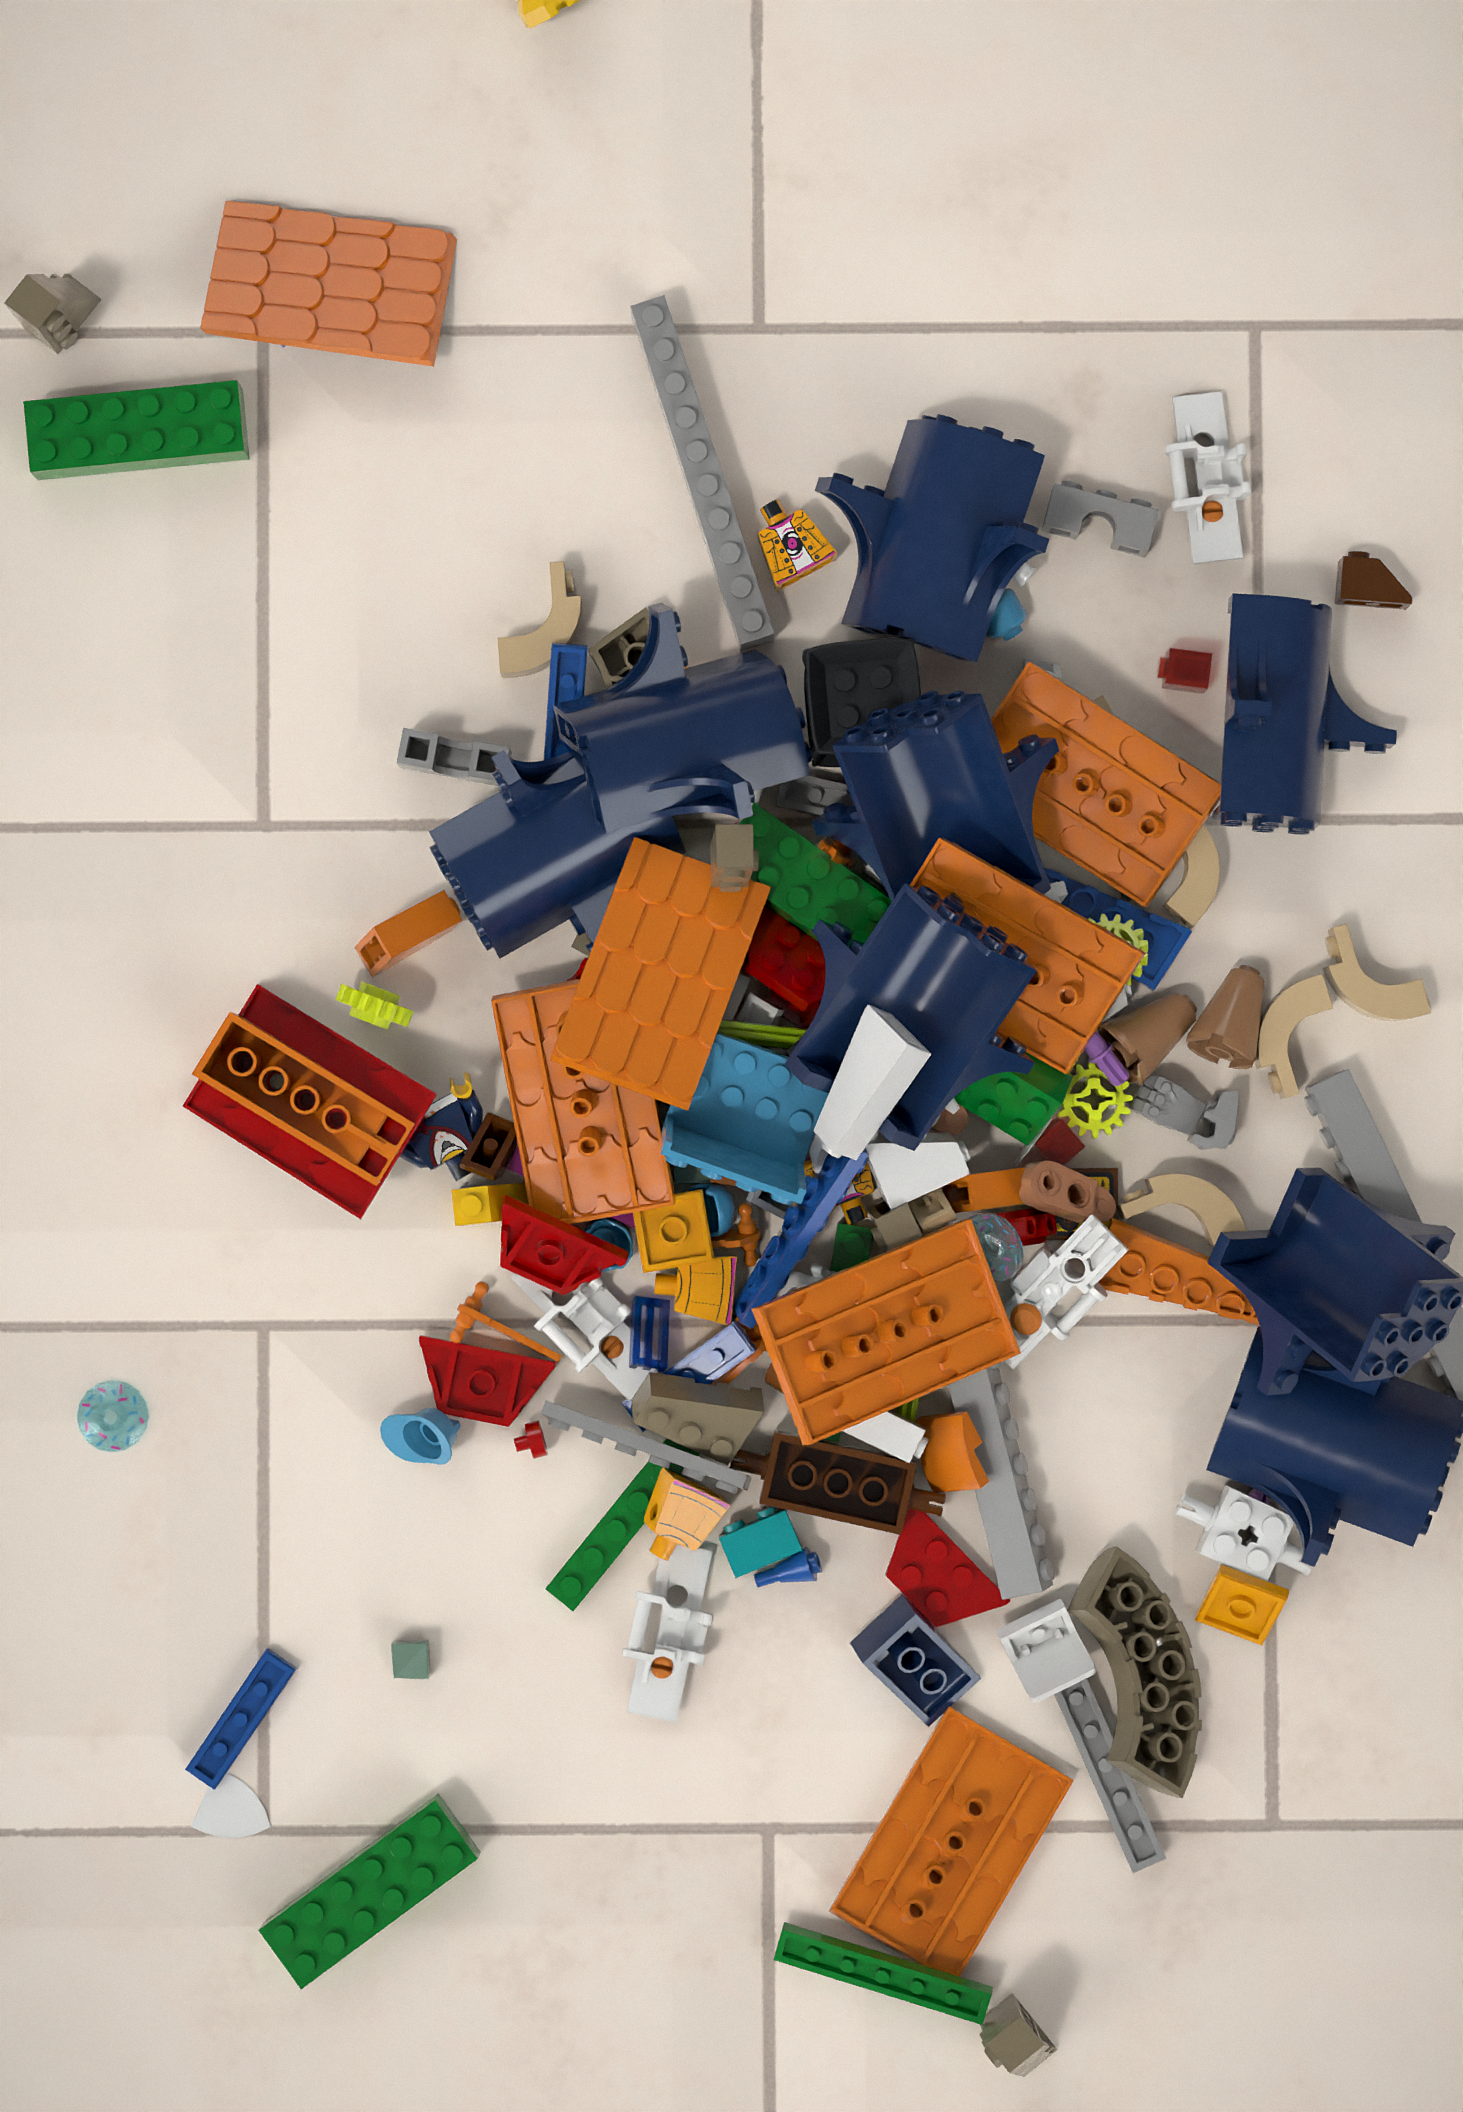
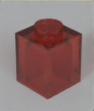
[1157,648,1213,694]
[1033,1117,1086,1166]

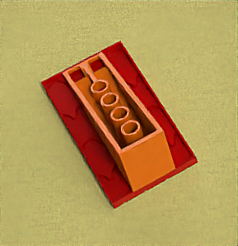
[183,984,438,1220]

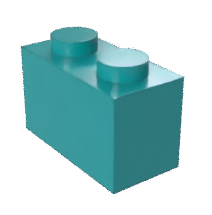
[719,1506,802,1578]

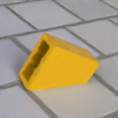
[451,1183,529,1226]

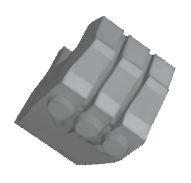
[1130,1075,1206,1136]
[1187,1091,1239,1150]

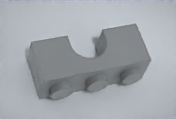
[1041,481,1159,557]
[397,728,512,786]

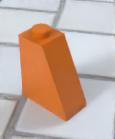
[354,890,463,978]
[940,1167,1048,1213]

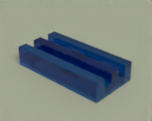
[629,1295,670,1372]

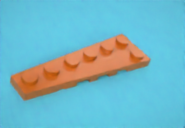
[1098,1218,1260,1325]

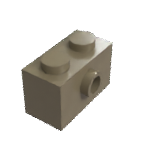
[710,824,759,892]
[867,1200,923,1251]

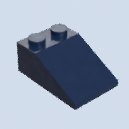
[850,1594,981,1727]

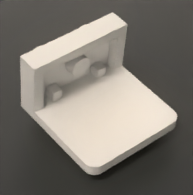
[996,1598,1096,1703]

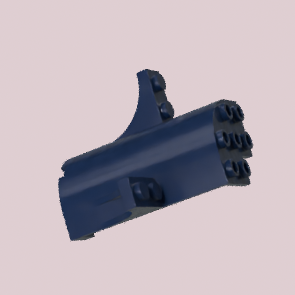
[815,414,1050,662]
[1212,593,1397,835]
[553,602,812,833]
[811,690,1060,902]
[429,750,686,959]
[785,883,1037,1151]
[1207,1168,1463,1395]
[1206,1326,1463,1567]

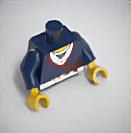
[400,1073,483,1181]

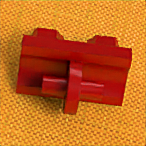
[993,1208,1057,1250]

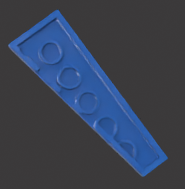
[1044,867,1192,991]
[733,1148,869,1329]

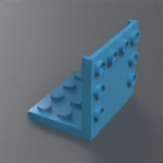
[660,1031,829,1205]

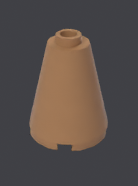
[1186,965,1265,1069]
[1097,993,1197,1085]

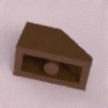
[1335,551,1412,610]
[460,1112,517,1181]

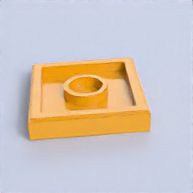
[633,1189,715,1273]
[1195,1564,1289,1646]

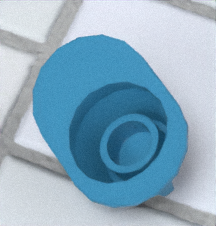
[380,1408,461,1465]

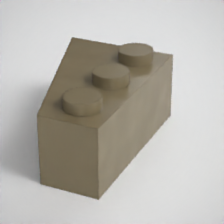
[4,274,102,354]
[632,1372,764,1466]
[979,1993,1058,2077]

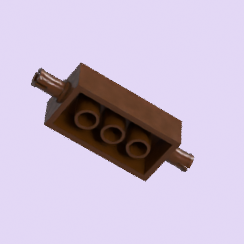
[729,1430,946,1535]

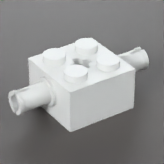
[1175,1485,1312,1581]

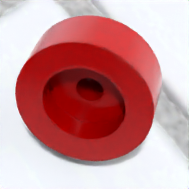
[514,1420,548,1459]

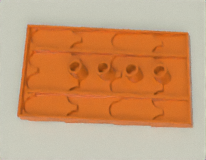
[200,201,457,367]
[991,661,1221,907]
[550,837,771,1111]
[910,837,1146,1074]
[491,979,676,1224]
[752,1219,1021,1445]
[828,1707,1074,1977]

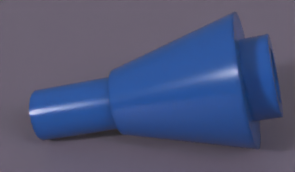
[754,1546,822,1588]

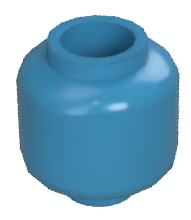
[986,588,1027,641]

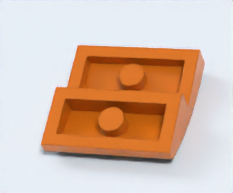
[915,1411,989,1493]

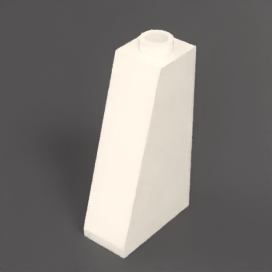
[813,1005,931,1160]
[843,1410,929,1463]

